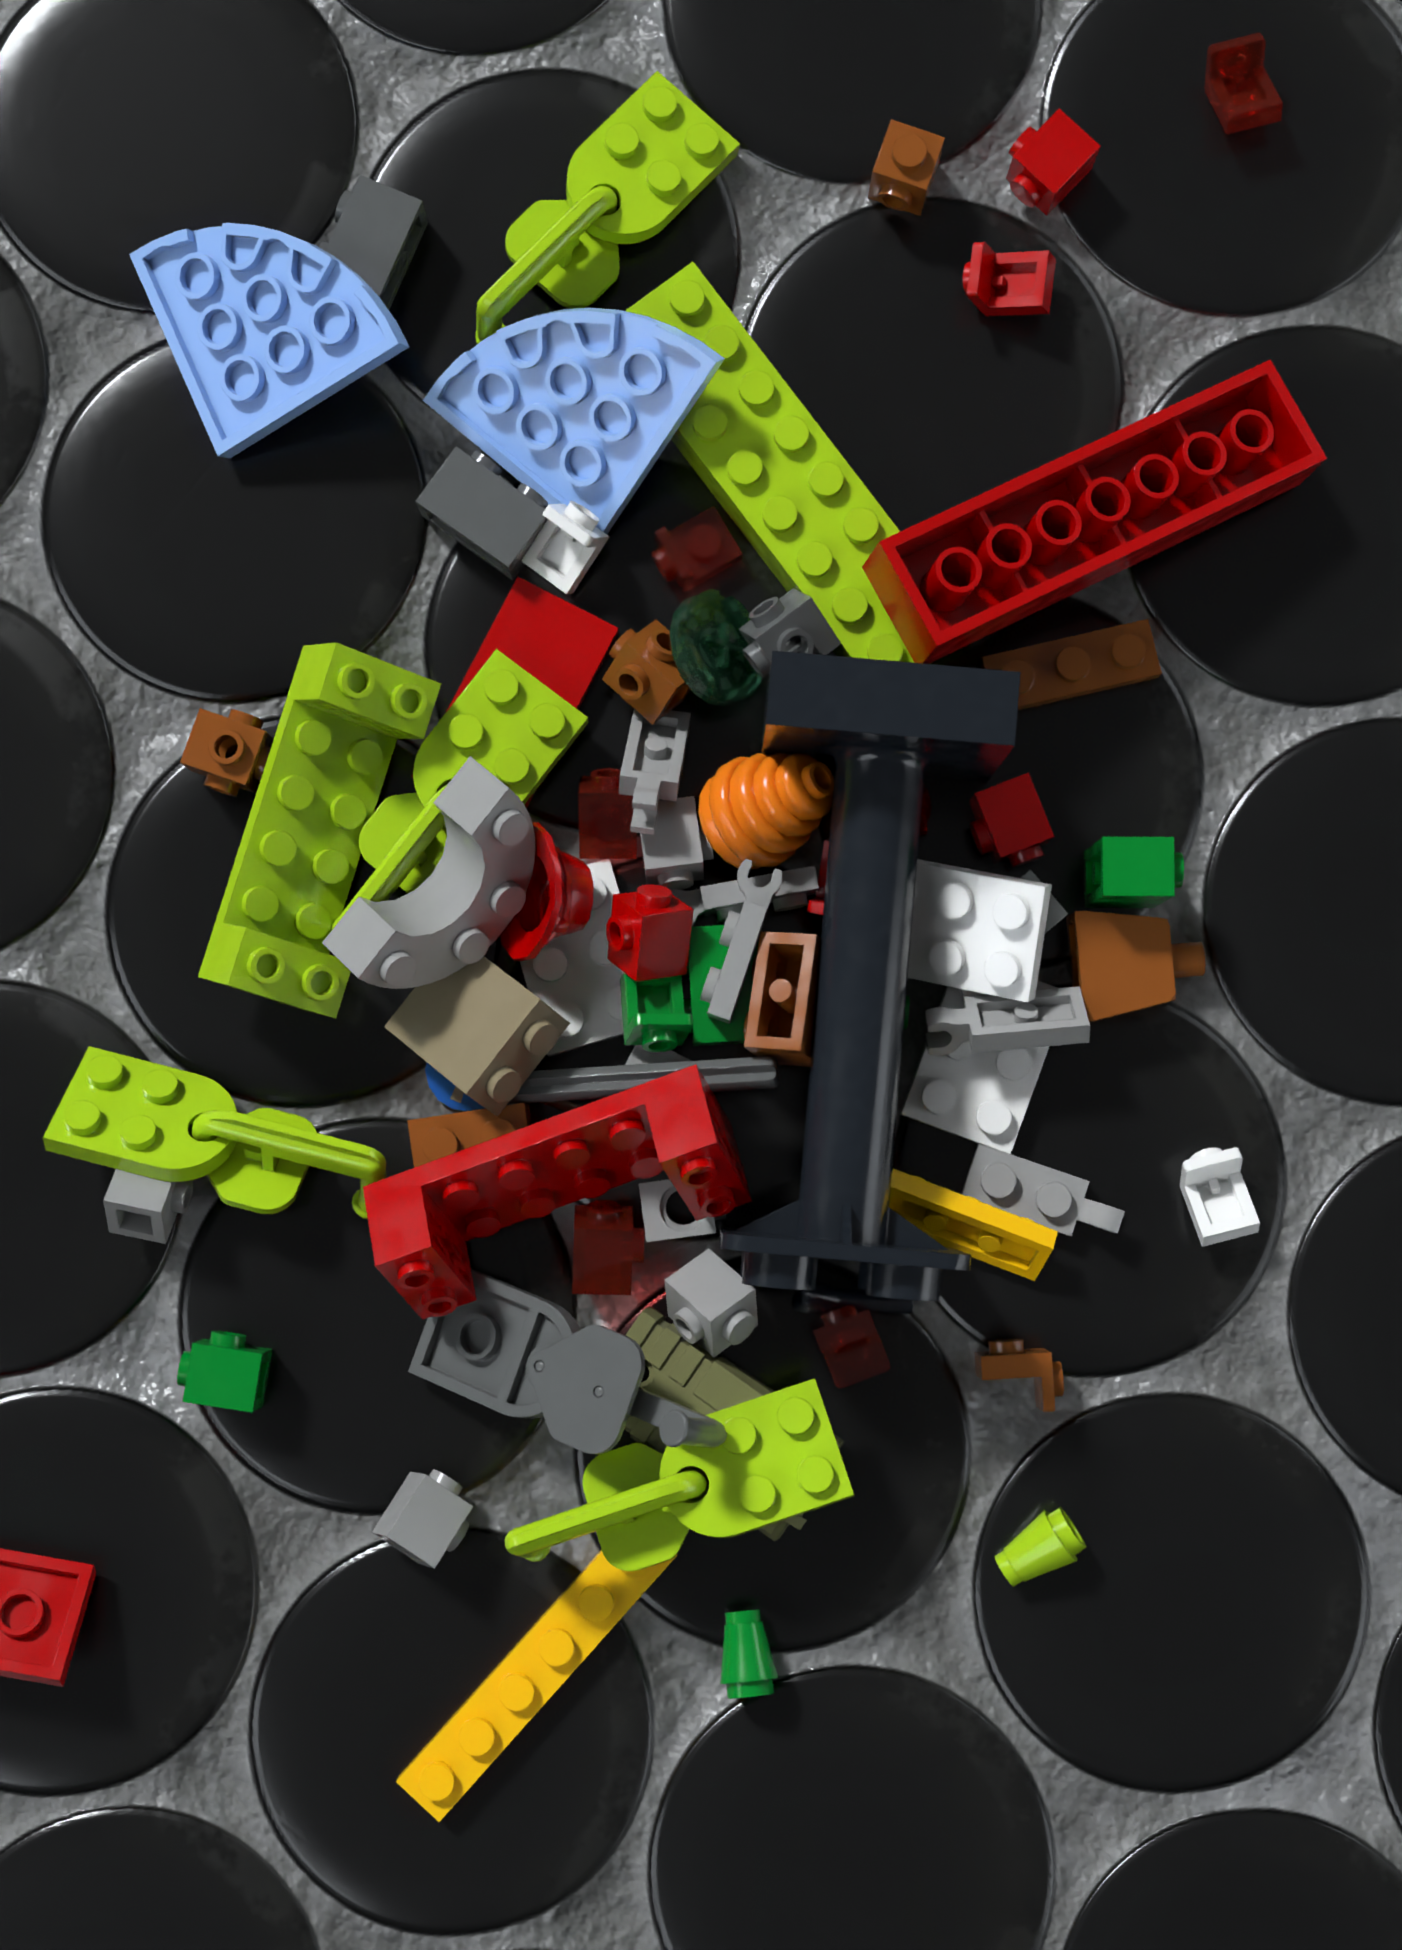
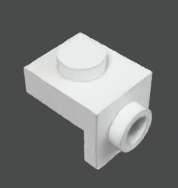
[522,501,609,594]
[1180,1147,1260,1247]

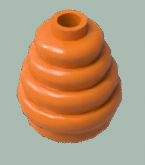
[698,753,834,869]

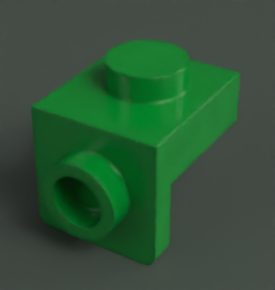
[620,972,693,1052]

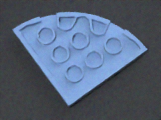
[129,223,410,459]
[423,308,725,534]

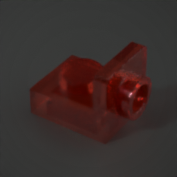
[651,506,743,593]
[578,768,637,859]

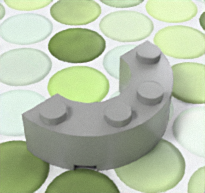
[322,756,535,989]

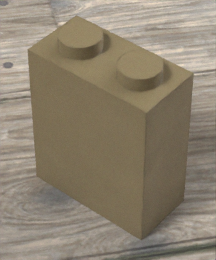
[384,957,570,1117]

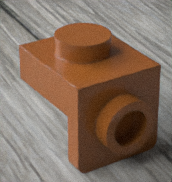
[974,1339,1064,1412]

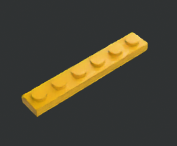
[396,1550,677,1822]

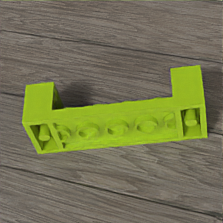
[198,642,441,1019]

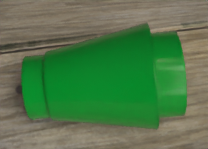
[720,1609,779,1699]

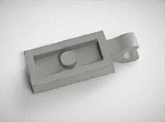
[619,709,691,835]
[700,859,782,1024]
[671,865,819,927]
[925,986,1090,1056]
[961,1144,1125,1236]

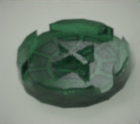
[670,589,762,706]

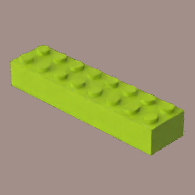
[626,262,931,664]

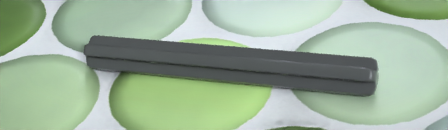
[508,1056,780,1104]

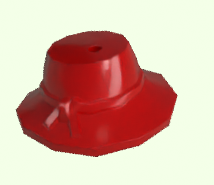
[500,822,593,961]

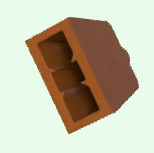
[1066,911,1206,1023]

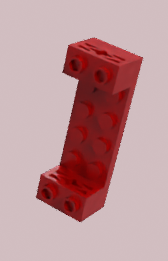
[363,1064,752,1320]

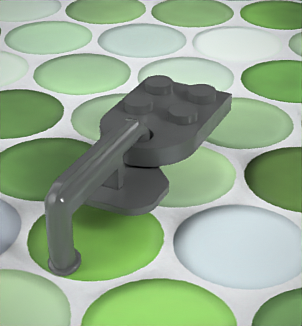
[408,1268,727,1454]

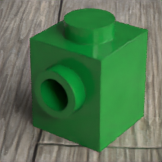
[177,1331,272,1413]

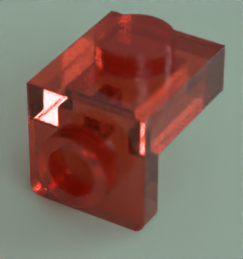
[1204,33,1283,134]
[813,1305,890,1389]

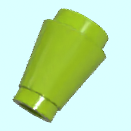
[994,1507,1086,1587]

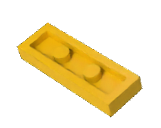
[889,1168,1058,1281]

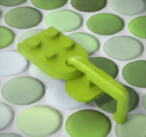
[475,71,740,344]
[332,649,589,930]
[43,1046,386,1219]
[504,1378,855,1571]

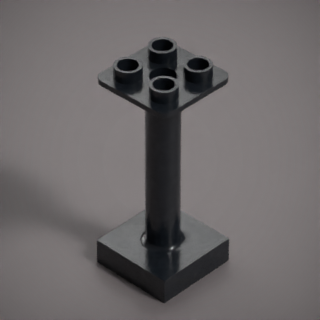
[719,650,1021,1301]

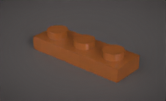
[980,619,1162,710]

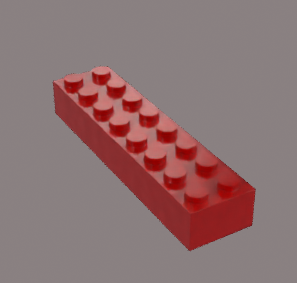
[862,359,1327,664]

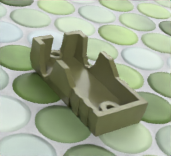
[624,1306,845,1541]

